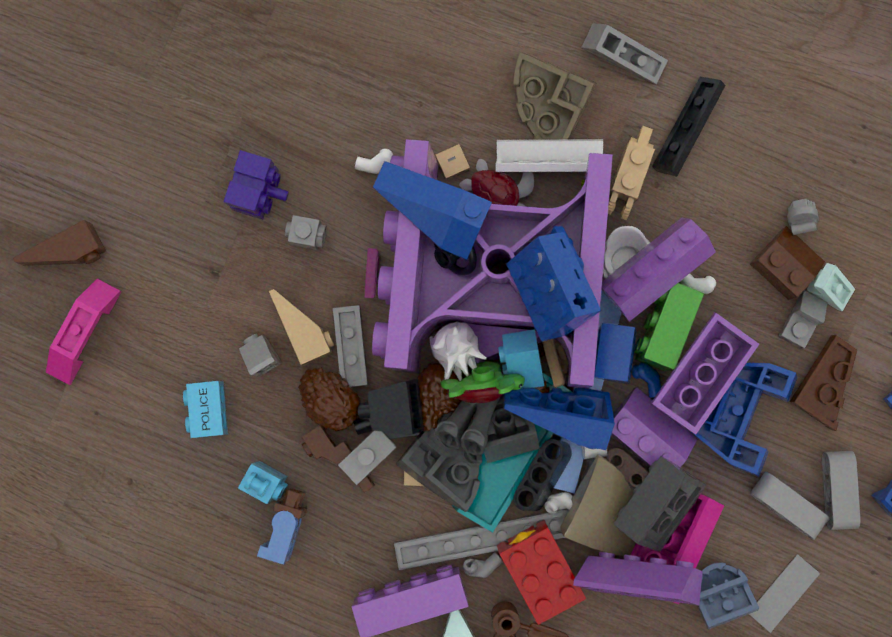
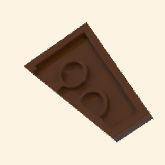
[790,335,857,431]

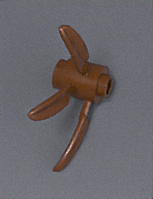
[491,601,569,637]

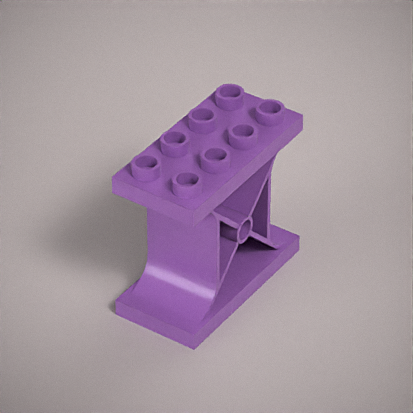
[372,139,613,389]

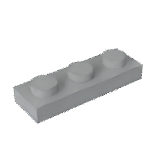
[333,305,368,387]

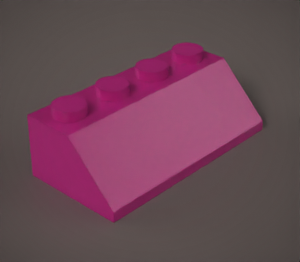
[631,494,724,605]

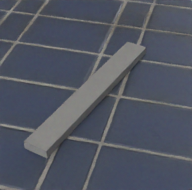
[394,509,570,570]

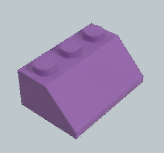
[611,387,698,468]

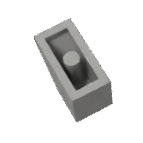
[239,334,282,377]

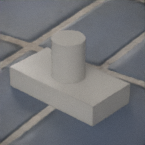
[338,431,397,485]

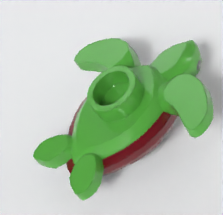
[441,362,525,403]

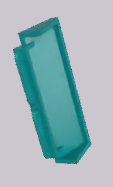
[452,373,572,533]

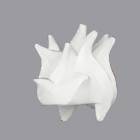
[429,322,487,381]

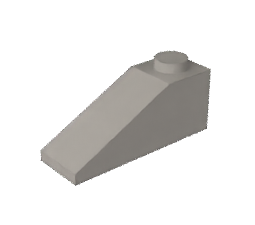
[581,23,668,84]

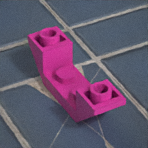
[46,279,122,385]

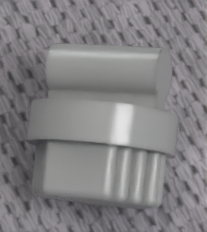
[787,199,819,235]

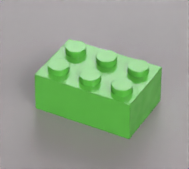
[634,283,704,371]

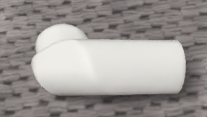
[355,149,393,174]
[680,274,716,294]

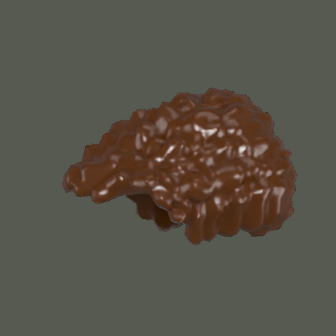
[416,363,467,431]
[298,367,360,431]

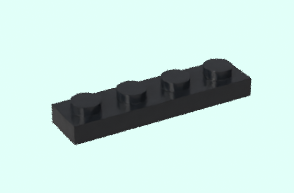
[652,76,726,177]

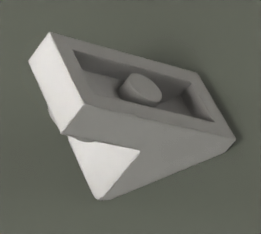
[779,290,827,349]

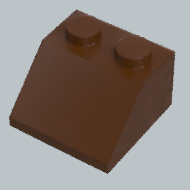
[750,226,825,300]

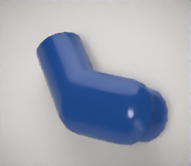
[632,363,661,398]

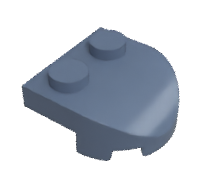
[697,563,759,630]

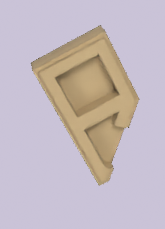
[542,339,568,387]

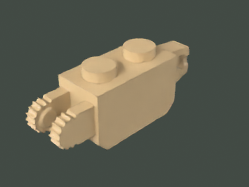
[608,126,655,220]

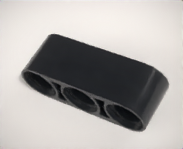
[514,439,572,511]

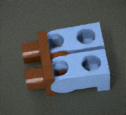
[257,488,307,565]

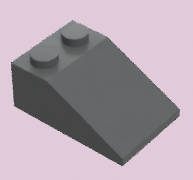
[474,394,540,463]

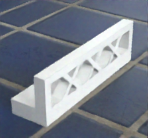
[496,139,603,172]

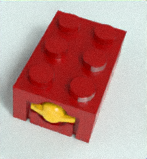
[497,520,586,625]

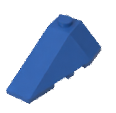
[373,161,492,260]
[504,388,615,450]

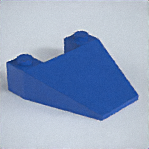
[691,363,798,477]

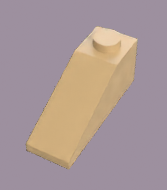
[269,289,334,366]

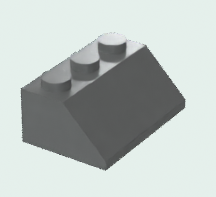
[614,456,707,552]

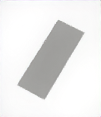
[749,554,820,633]

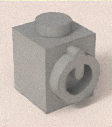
[285,215,327,251]

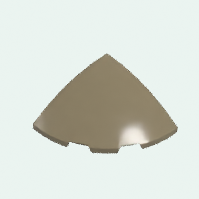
[514,52,597,140]
[560,454,636,556]

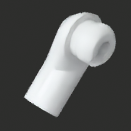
[544,492,573,514]

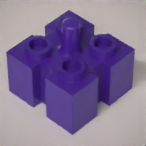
[223,150,289,220]

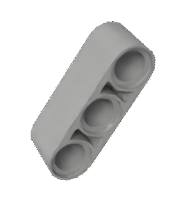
[822,451,860,530]
[749,472,830,540]

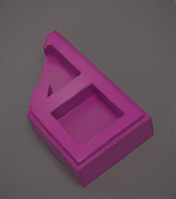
[364,248,380,298]

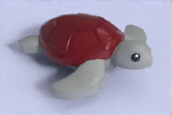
[459,159,534,207]

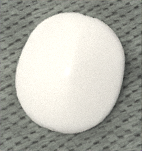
[603,226,650,279]

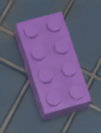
[351,564,469,637]

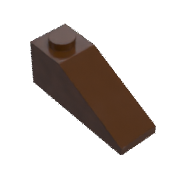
[13,220,106,266]

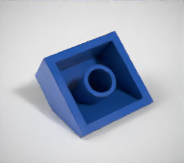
[595,323,637,384]

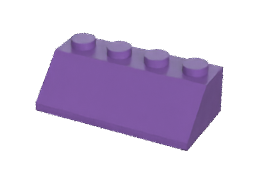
[601,217,716,322]
[651,312,759,434]
[573,552,703,605]

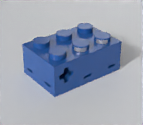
[506,232,602,342]

